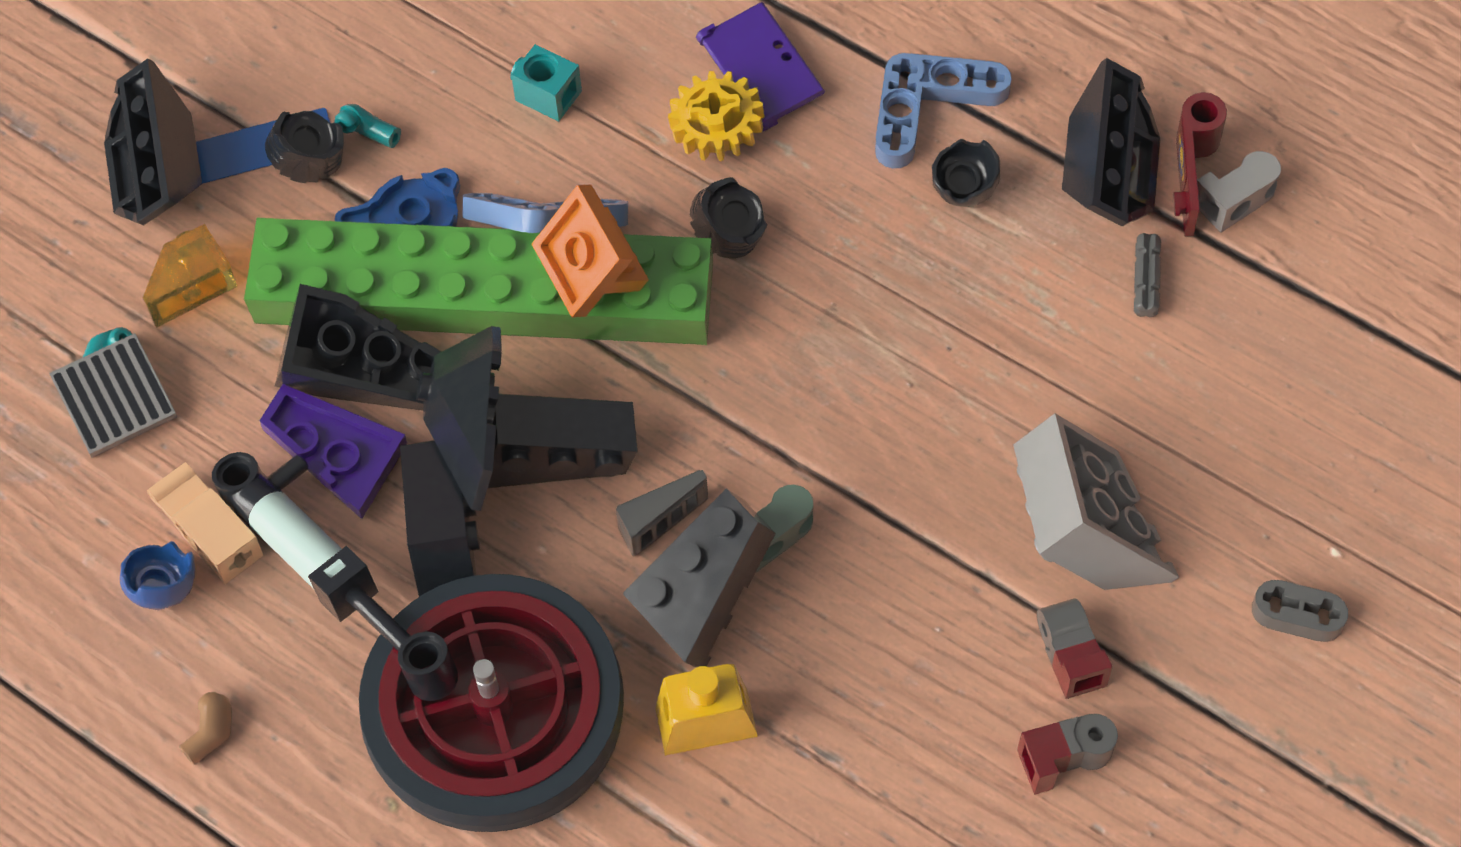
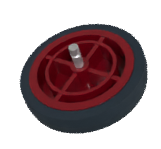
[359,574,624,832]

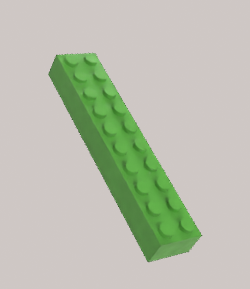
[244,218,713,345]

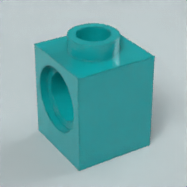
[511,44,582,122]

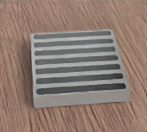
[49,333,177,458]

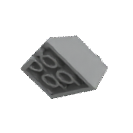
[1013,413,1179,590]

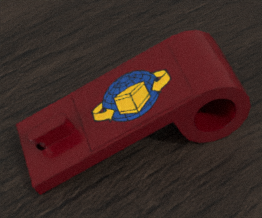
[1173,92,1227,237]

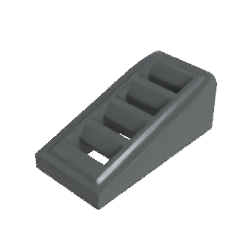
[616,470,708,556]

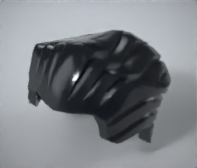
[265,111,344,183]
[690,177,768,259]

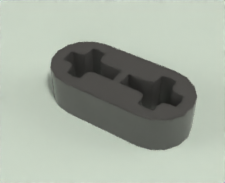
[1252,580,1348,642]

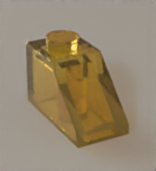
[142,224,238,328]

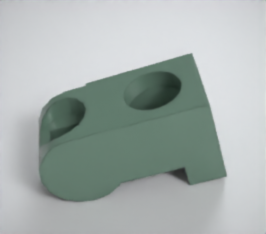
[756,484,813,573]

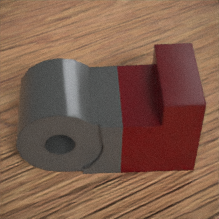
[1037,598,1113,699]
[1017,713,1118,795]

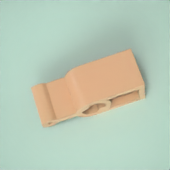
[147,462,264,585]

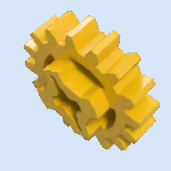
[668,71,765,161]

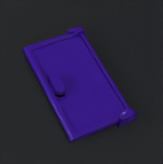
[696,2,825,131]

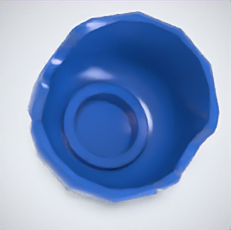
[120,541,195,611]

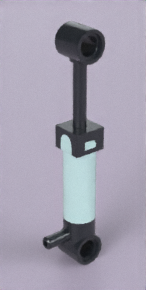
[212,452,458,701]

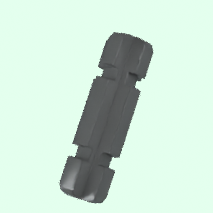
[1134,233,1161,317]

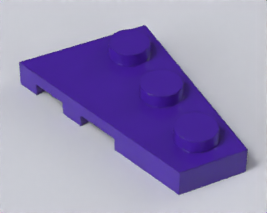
[259,384,408,519]

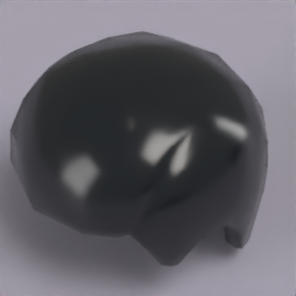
[932,139,1000,207]

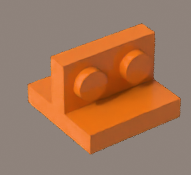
[532,184,649,318]

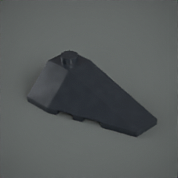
[274,284,441,411]

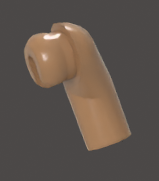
[179,692,232,765]

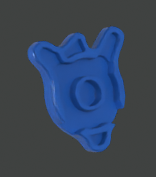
[335,168,460,227]

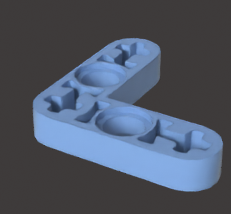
[875,53,1012,169]
[462,193,629,233]

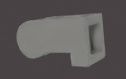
[1197,151,1281,232]

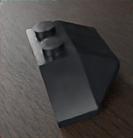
[104,58,202,226]
[1062,58,1160,227]

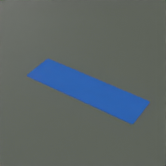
[196,108,330,184]

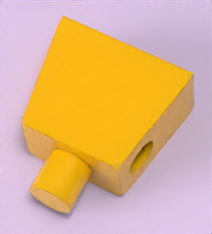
[655,664,758,756]

